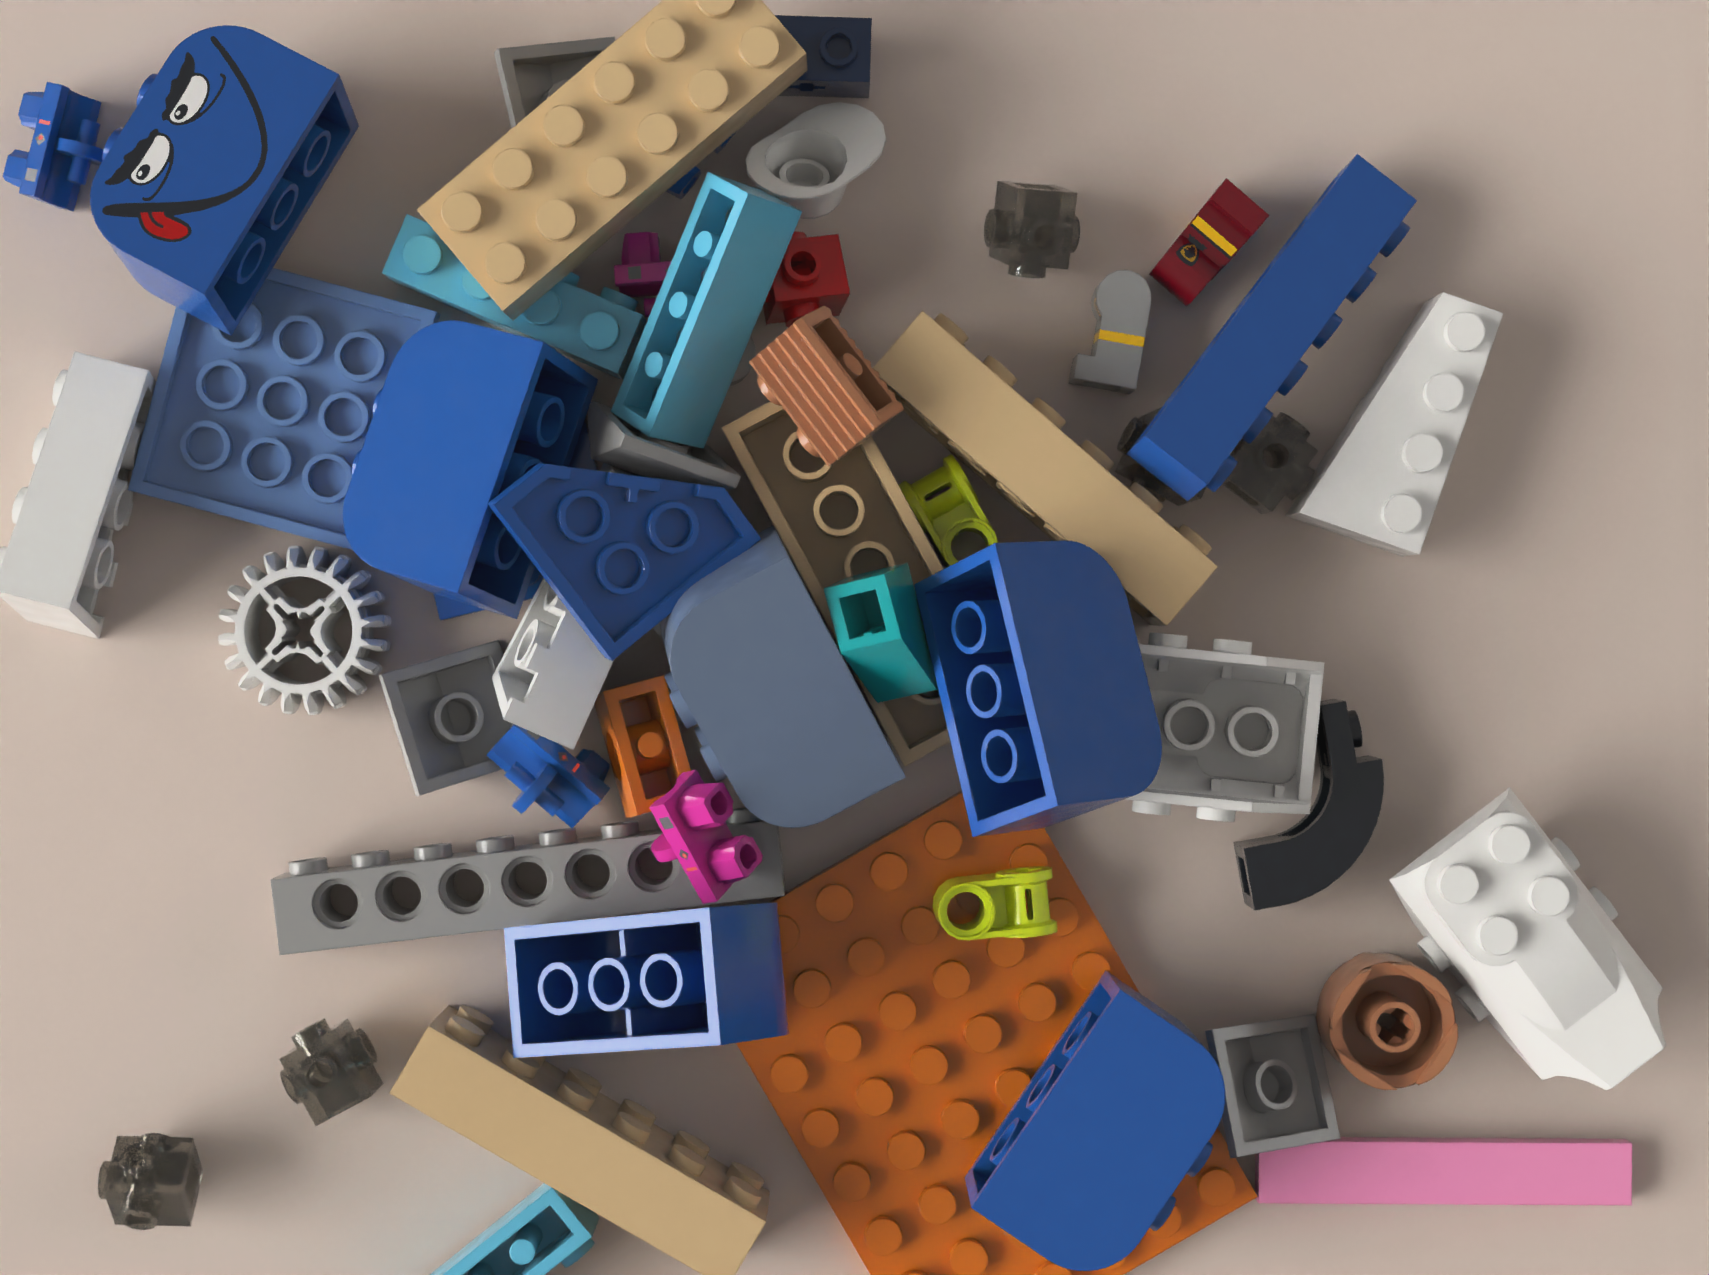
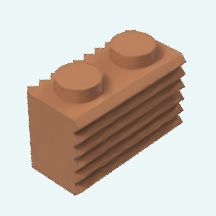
[749,306,903,467]

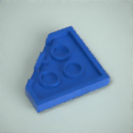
[487,463,761,661]

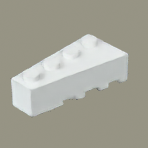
[1285,292,1503,556]
[0,351,156,639]
[492,463,640,750]

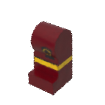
[1149,178,1270,307]

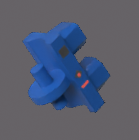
[3,82,103,212]
[486,724,610,828]

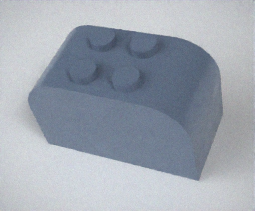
[660,525,906,828]

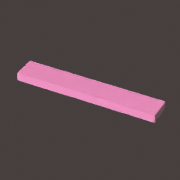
[1255,1137,1632,1206]

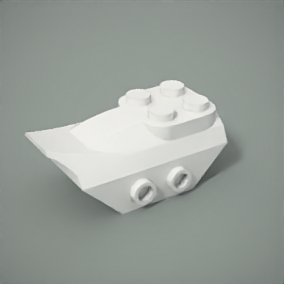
[1126,632,1325,822]
[1389,787,1666,1090]

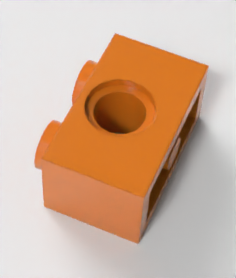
[594,675,691,819]

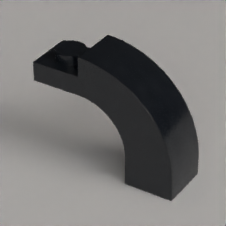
[1233,699,1384,910]

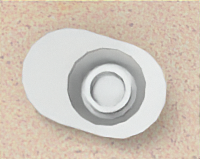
[745,102,886,219]

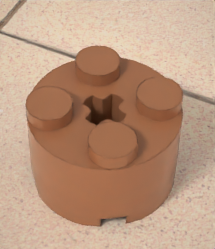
[1316,952,1458,1090]

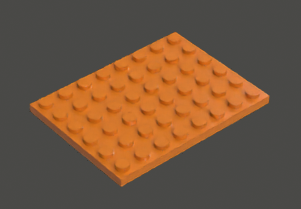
[736,790,1258,1275]

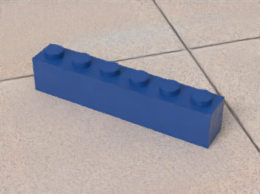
[1127,154,1417,502]

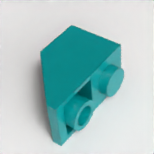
[823,562,938,703]

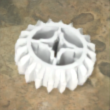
[218,545,391,715]

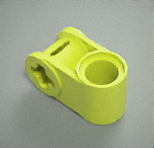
[898,454,998,567]
[932,866,1058,941]

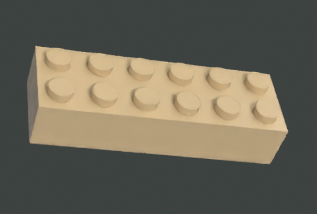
[417,0,807,321]
[872,310,1218,626]
[722,402,950,767]
[389,1005,770,1275]

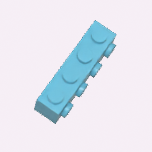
[611,172,802,449]
[382,214,647,380]
[430,1183,599,1275]

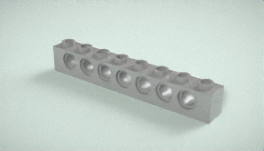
[271,807,786,955]

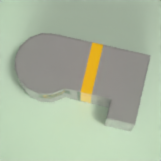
[1069,270,1151,394]

